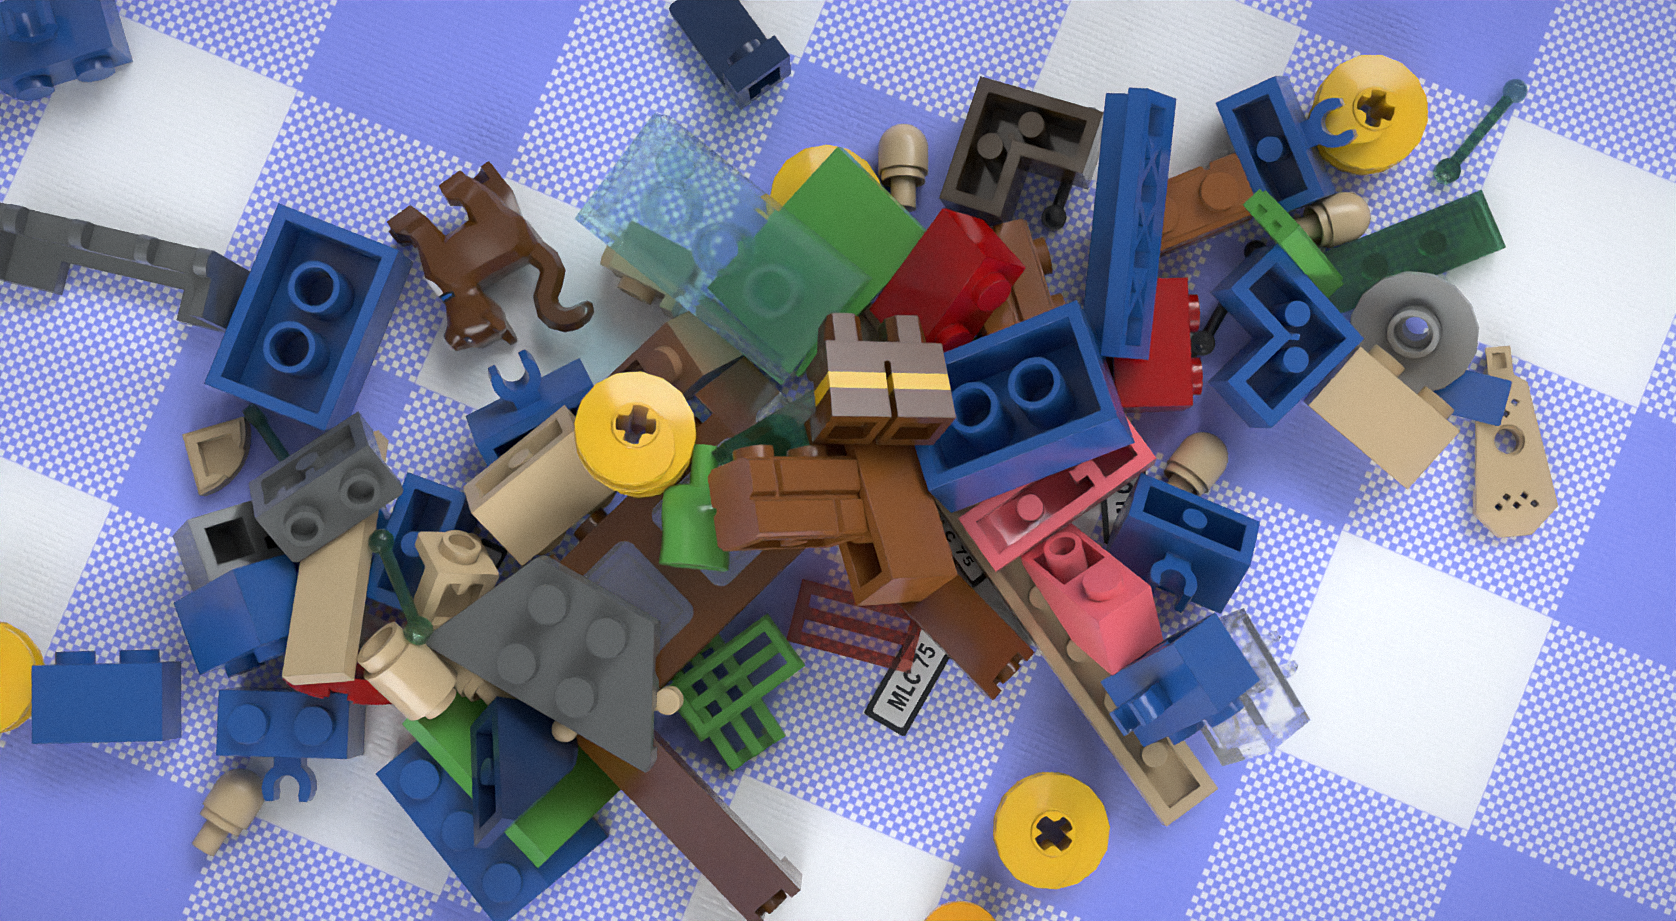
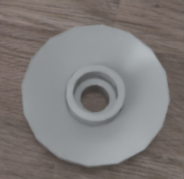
[1350,271,1480,394]

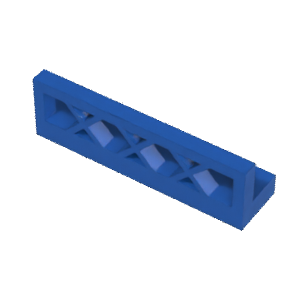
[1083,87,1177,360]

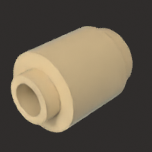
[357,622,458,721]

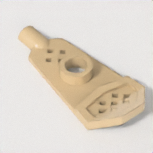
[1473,346,1558,538]

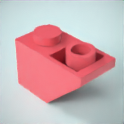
[1020,523,1164,676]

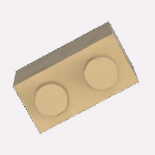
[1304,344,1460,490]
[463,405,617,566]

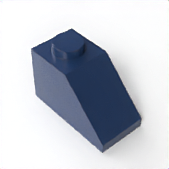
[470,696,578,849]

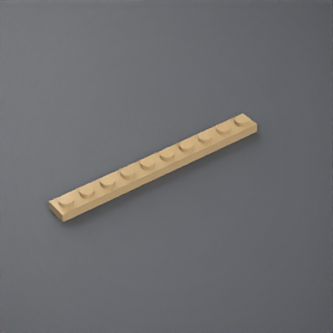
[859,303,1218,827]

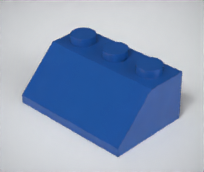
[376,740,609,921]

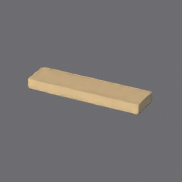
[282,430,389,685]

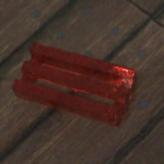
[787,579,921,674]

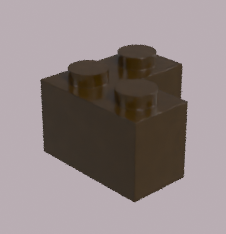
[939,76,1104,226]

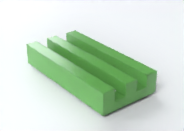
[1242,189,1344,298]
[669,613,805,742]
[672,634,786,772]

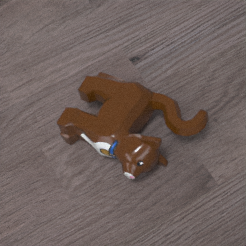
[387,161,594,351]

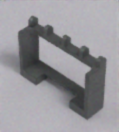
[0,202,250,333]

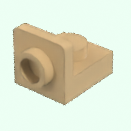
[406,530,499,636]

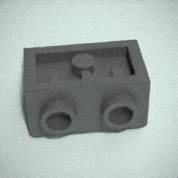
[249,411,403,562]

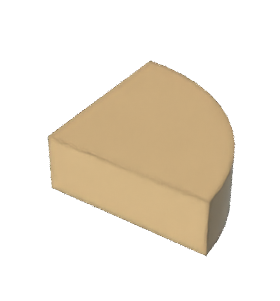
[182,417,251,496]

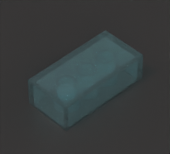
[574,113,872,385]

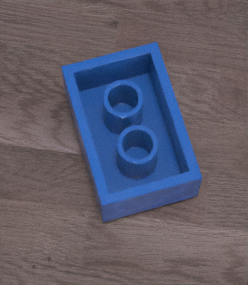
[204,203,414,432]
[915,300,1135,513]

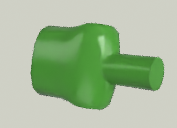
[659,444,730,571]

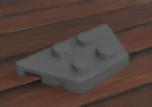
[425,555,661,773]

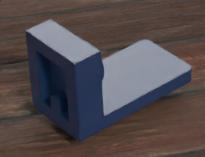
[669,0,791,110]

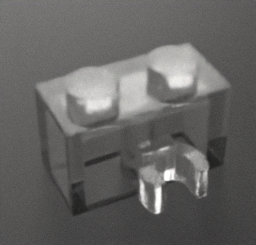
[1200,608,1311,766]

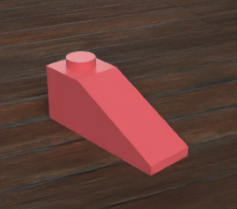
[958,415,1156,572]

